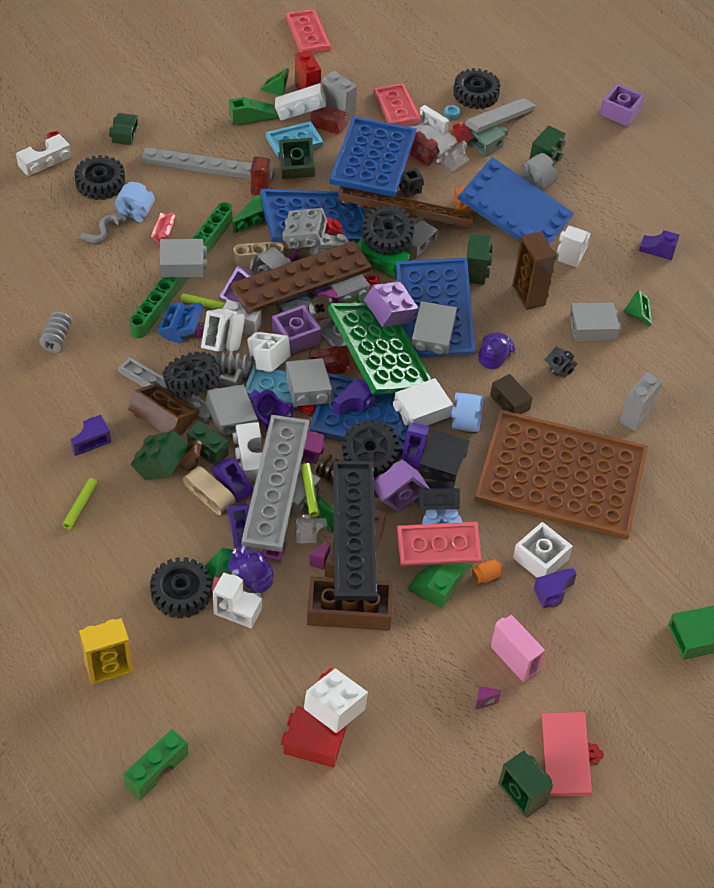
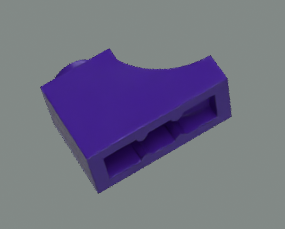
[639,230,680,260]
[333,378,375,416]
[71,415,111,456]
[401,422,430,470]
[211,457,254,501]
[227,503,249,548]
[534,567,577,609]

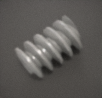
[39,312,72,353]
[214,350,254,378]

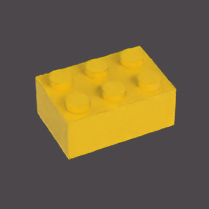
[79,618,133,685]

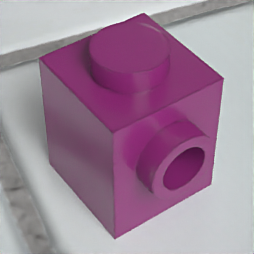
[302,431,326,464]

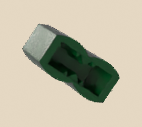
[109,113,138,145]

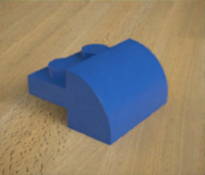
[157,301,204,343]

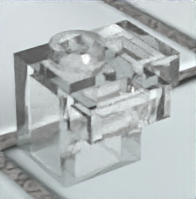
[436,141,469,173]
[295,515,327,544]

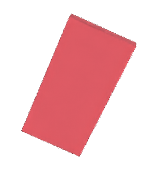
[286,9,331,53]
[373,83,421,126]
[397,522,482,567]
[541,712,592,797]

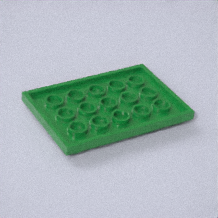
[327,303,431,394]

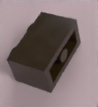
[490,374,533,414]

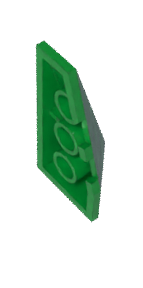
[407,549,482,609]

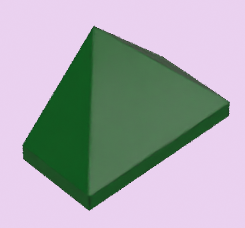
[261,67,289,96]
[623,290,652,326]
[305,495,334,532]
[204,548,234,584]

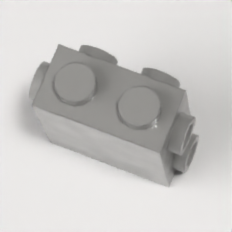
[282,208,327,249]

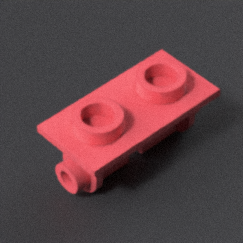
[151,212,176,244]

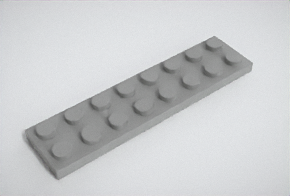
[241,415,310,552]

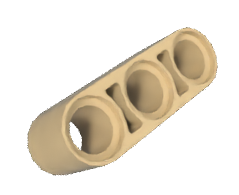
[233,242,284,267]
[183,466,236,515]

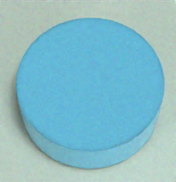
[444,105,460,120]

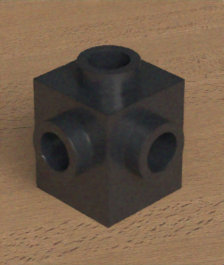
[399,167,424,197]
[544,346,578,377]

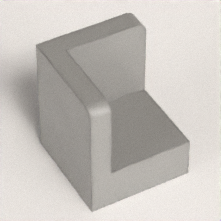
[218,368,242,389]

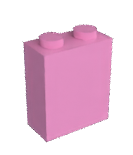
[491,615,545,683]

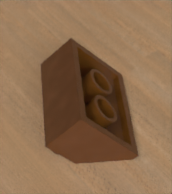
[128,383,200,435]

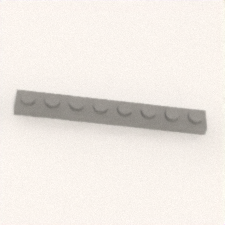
[141,147,274,183]

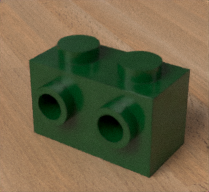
[186,421,229,466]

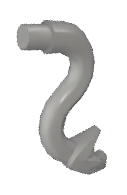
[80,213,126,244]

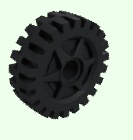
[453,68,500,109]
[74,155,125,200]
[362,204,414,256]
[163,351,221,398]
[342,419,399,476]
[150,557,212,618]

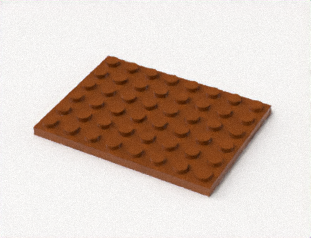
[474,409,648,540]

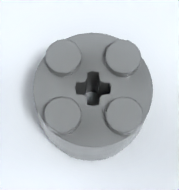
[521,153,558,191]
[250,247,291,275]

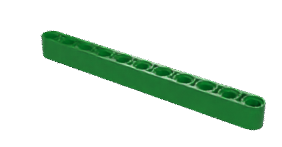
[130,202,233,338]

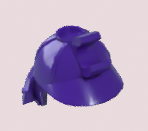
[478,332,515,369]
[249,389,294,431]
[228,545,274,594]

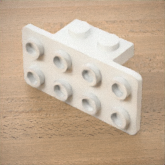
[406,105,458,157]

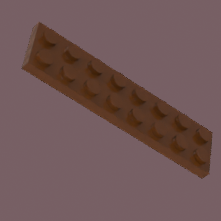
[337,186,473,229]
[231,241,372,314]

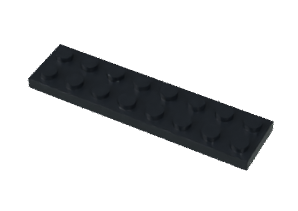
[333,461,377,601]

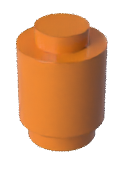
[472,558,503,584]

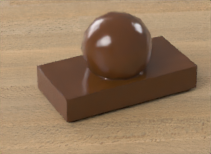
[176,440,202,471]

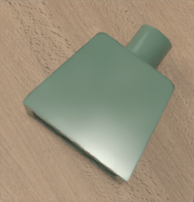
[469,125,508,158]

